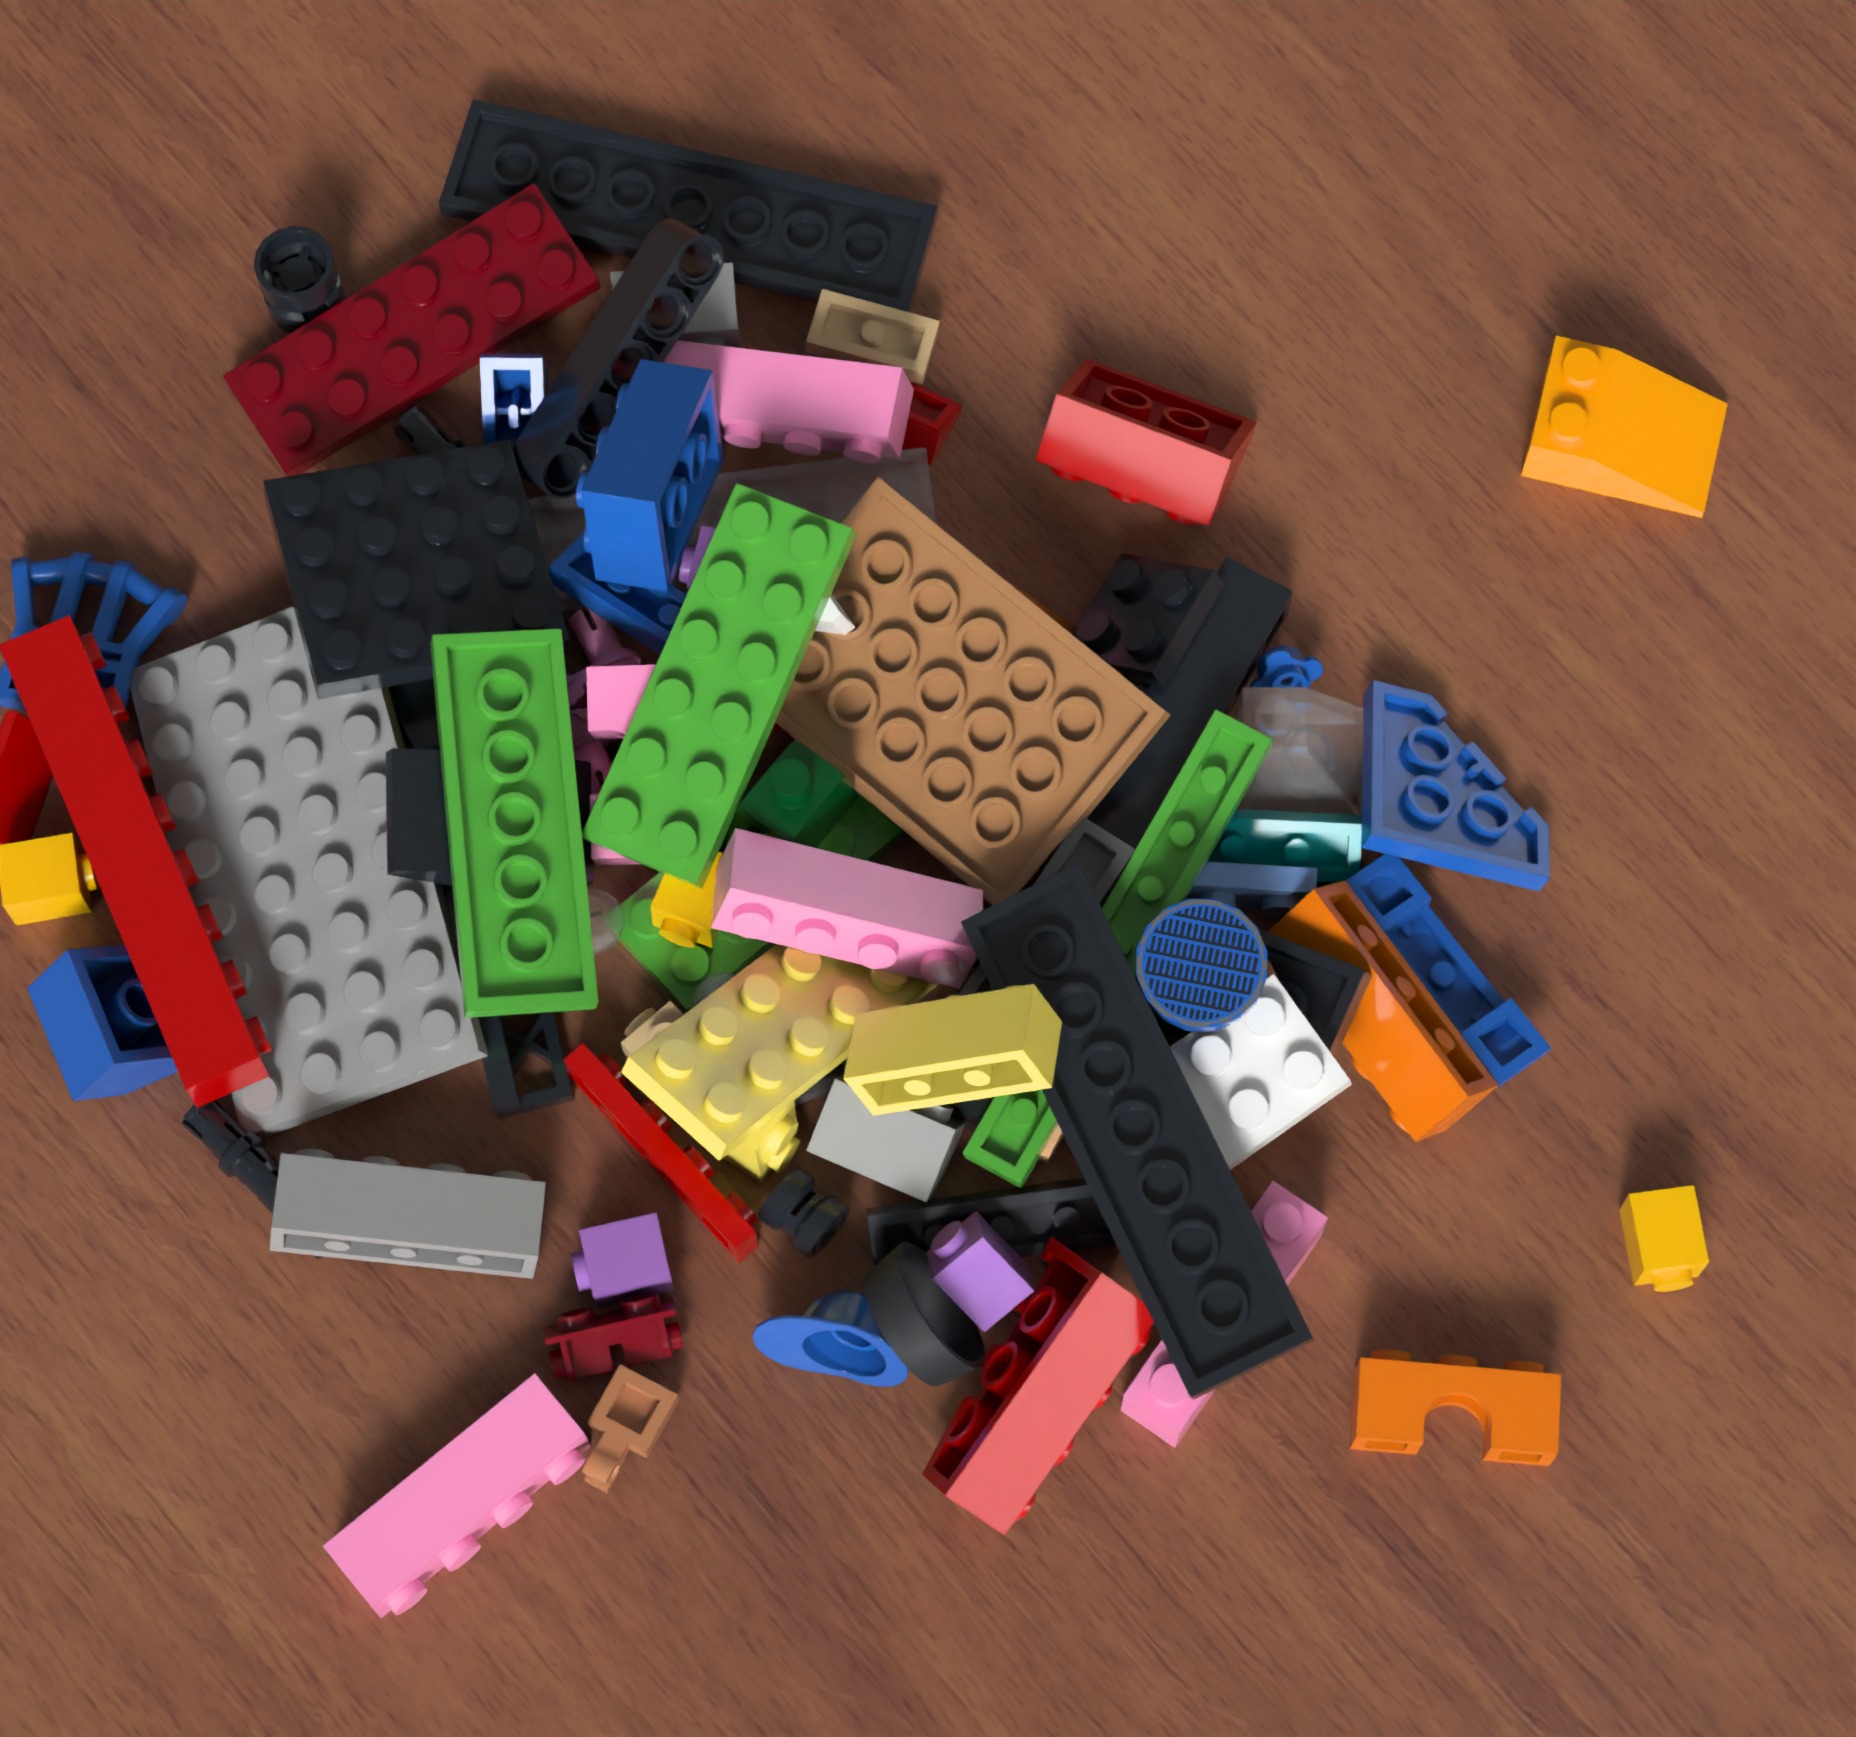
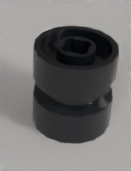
[253,226,345,333]

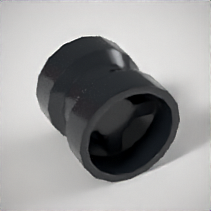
[758,1167,850,1259]

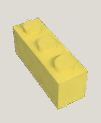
[843,984,1062,1116]

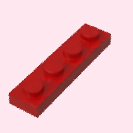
[563,1043,759,1263]

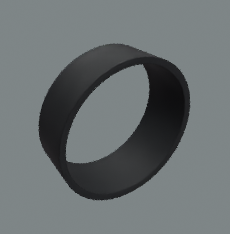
[863,1242,985,1387]

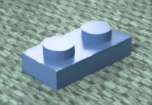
[1186,862,1317,919]

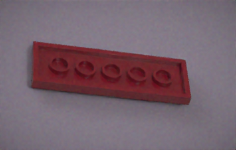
[222,183,601,476]

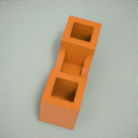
[1350,1349,1561,1466]

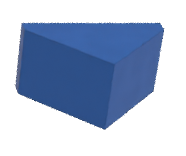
[480,354,550,469]

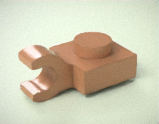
[582,1365,679,1493]

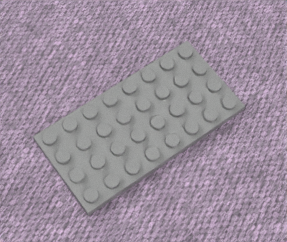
[130,607,488,1138]

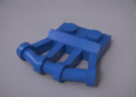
[0,550,187,726]

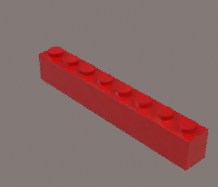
[0,615,272,1108]

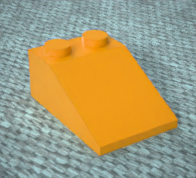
[1521,335,1728,518]

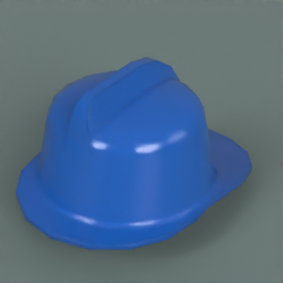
[752,1290,909,1387]

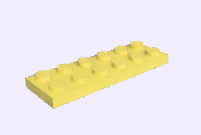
[621,944,939,1161]

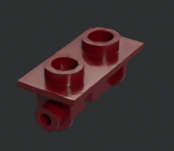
[544,1292,684,1381]

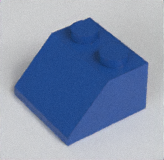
[27,945,178,1101]

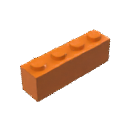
[1268,880,1499,1142]

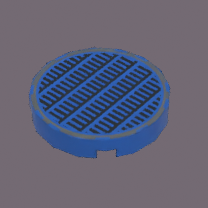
[1136,899,1267,1032]

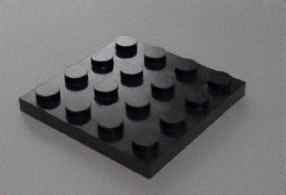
[263,440,570,699]

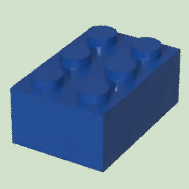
[576,359,724,592]

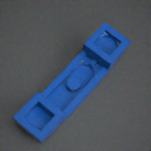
[1346,854,1551,1088]

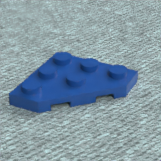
[1361,680,1550,891]

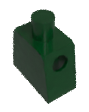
[735,740,858,848]

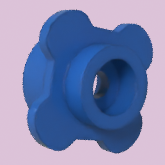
[1250,645,1323,709]

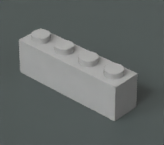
[269,1149,546,1279]

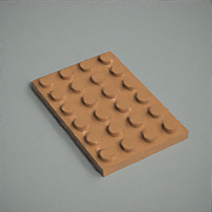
[775,477,1171,905]

